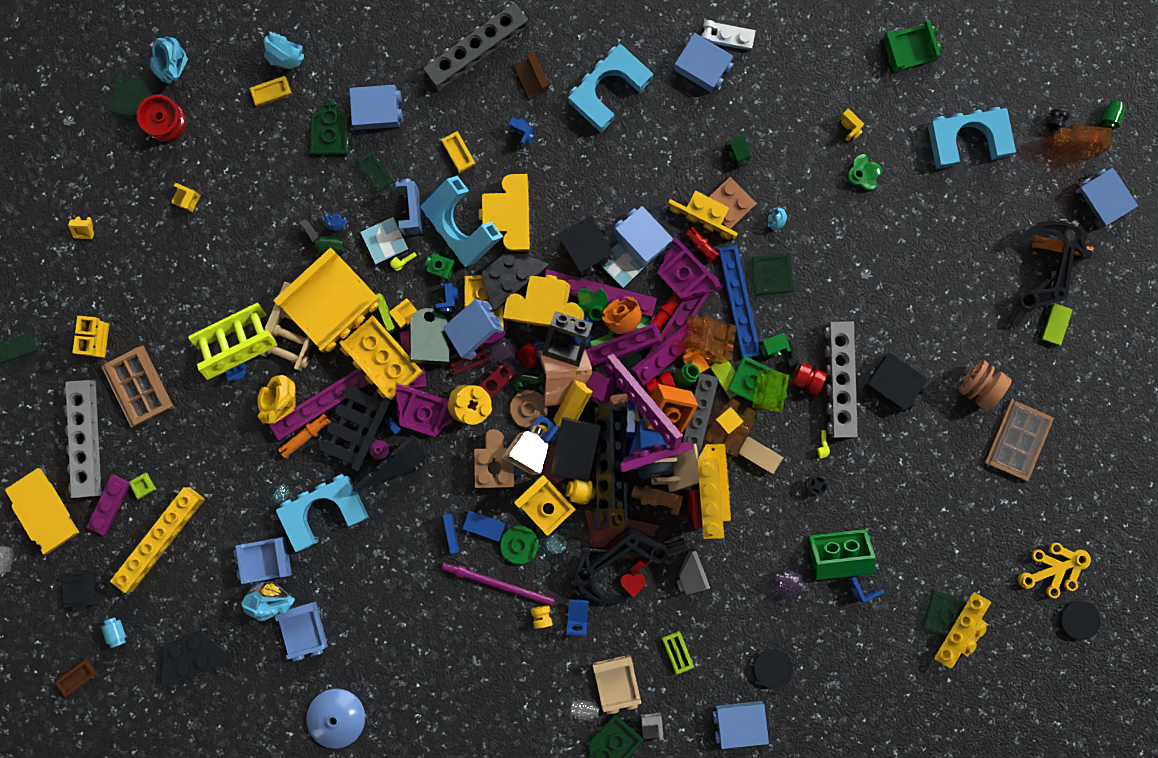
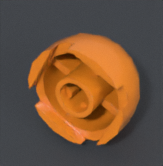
[602,296,642,334]

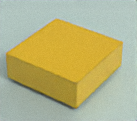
[716,407,743,434]

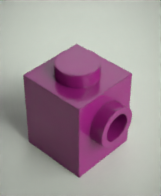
[586,371,617,403]

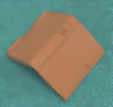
[538,346,592,406]

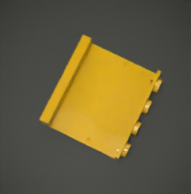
[273,247,381,353]
[697,444,731,539]

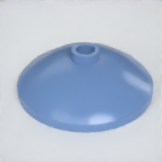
[306,689,365,749]

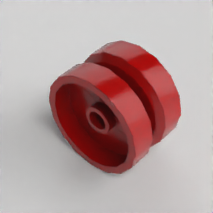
[137,94,186,142]

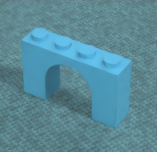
[568,44,653,133]
[928,107,1016,169]
[420,176,503,267]
[276,474,369,552]

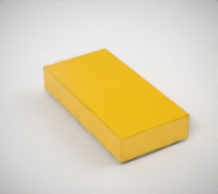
[249,76,292,107]
[441,131,476,174]

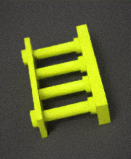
[188,303,277,380]

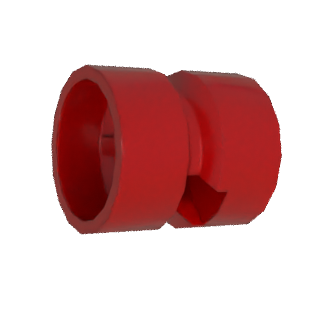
[791,362,827,396]
[645,371,676,397]

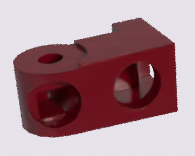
[479,364,515,400]

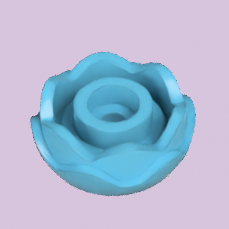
[767,206,787,230]

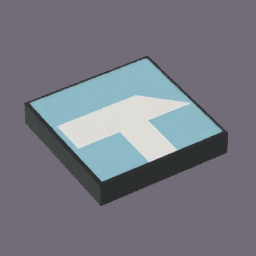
[359,216,410,266]
[600,242,650,289]

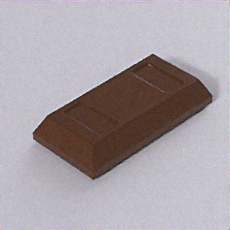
[54,658,97,698]

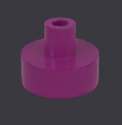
[370,440,390,460]

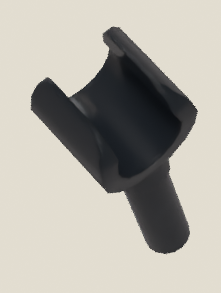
[786,342,799,370]

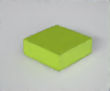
[130,473,156,499]

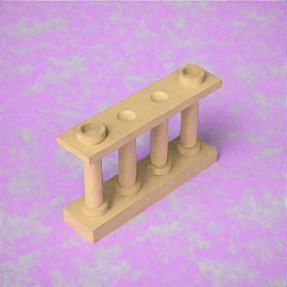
[260,282,313,371]

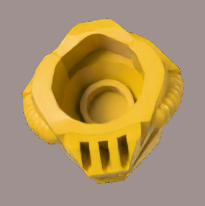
[258,375,296,424]

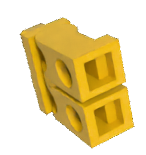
[73,316,109,358]

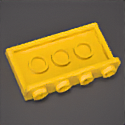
[339,315,423,400]

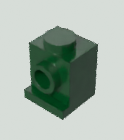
[724,135,752,168]

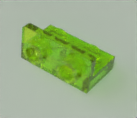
[753,370,789,413]

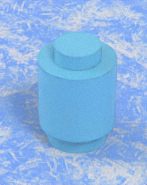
[101,617,126,648]

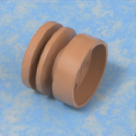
[959,360,1012,411]

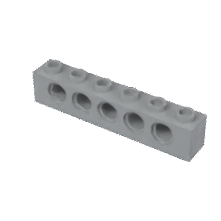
[824,322,858,438]
[64,380,102,498]

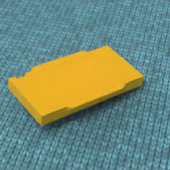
[5,468,79,555]

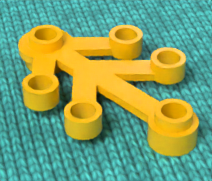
[1017,543,1091,598]

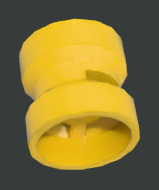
[530,605,553,629]

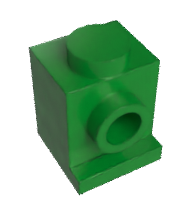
[425,253,456,281]
[759,333,791,358]

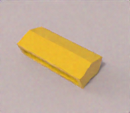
[553,380,593,428]

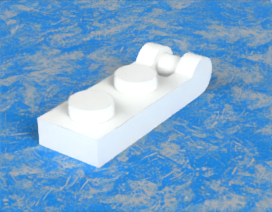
[701,20,756,51]

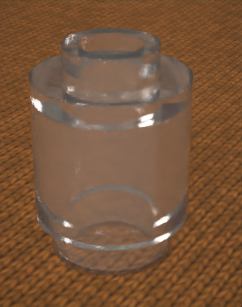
[0,546,14,575]
[570,699,599,722]

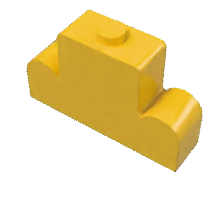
[479,174,530,253]
[503,275,584,327]

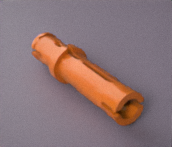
[1032,235,1093,256]
[278,413,331,458]

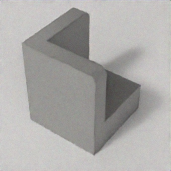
[641,713,664,740]

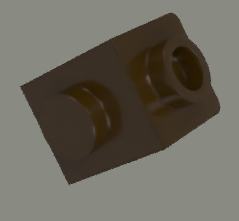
[593,508,624,529]

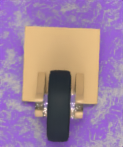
[638,444,699,492]

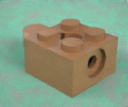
[474,429,515,488]

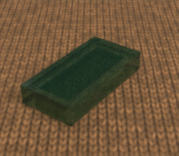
[357,151,394,193]
[0,333,38,363]

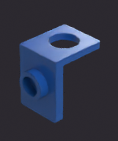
[530,415,559,443]
[848,576,885,603]
[567,599,589,636]

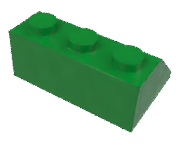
[809,529,876,580]

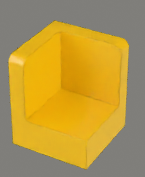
[172,183,201,212]
[389,298,417,329]

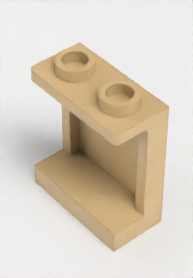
[593,655,641,714]

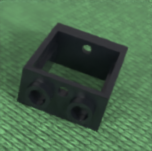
[542,311,593,367]

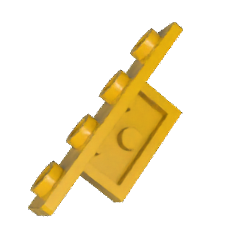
[667,191,738,240]
[935,592,991,669]

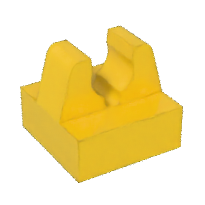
[68,217,94,239]

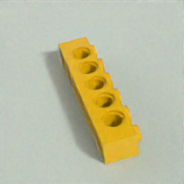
[110,487,205,593]

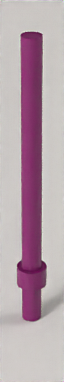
[442,562,554,606]

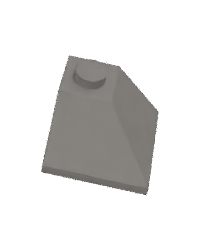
[677,549,710,595]

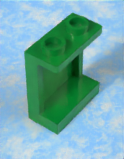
[882,20,942,73]

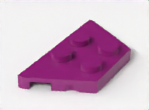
[658,236,723,301]
[395,382,453,437]
[620,441,693,472]

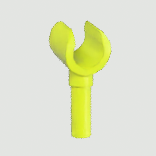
[390,252,417,271]
[817,430,830,458]

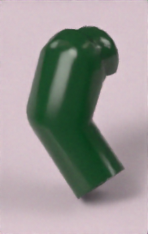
[514,374,541,392]

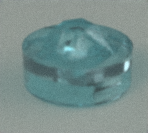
[273,484,290,504]
[546,534,566,554]

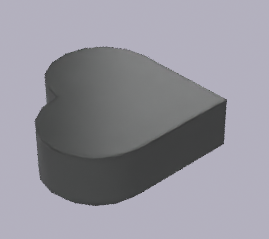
[299,219,319,243]

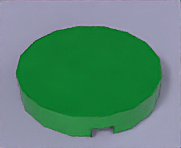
[500,526,539,564]

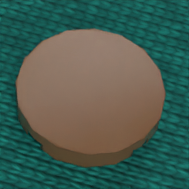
[510,390,548,428]

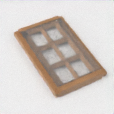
[101,345,174,428]
[985,400,1054,481]

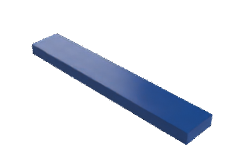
[718,245,761,359]

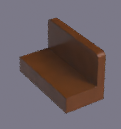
[514,51,549,99]

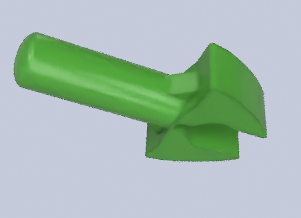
[590,328,616,348]

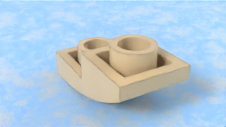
[738,437,784,474]

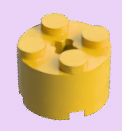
[447,385,492,425]

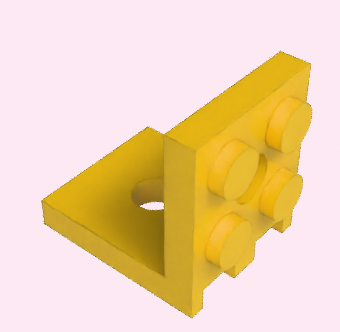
[514,475,576,536]

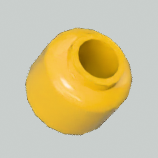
[566,479,596,505]

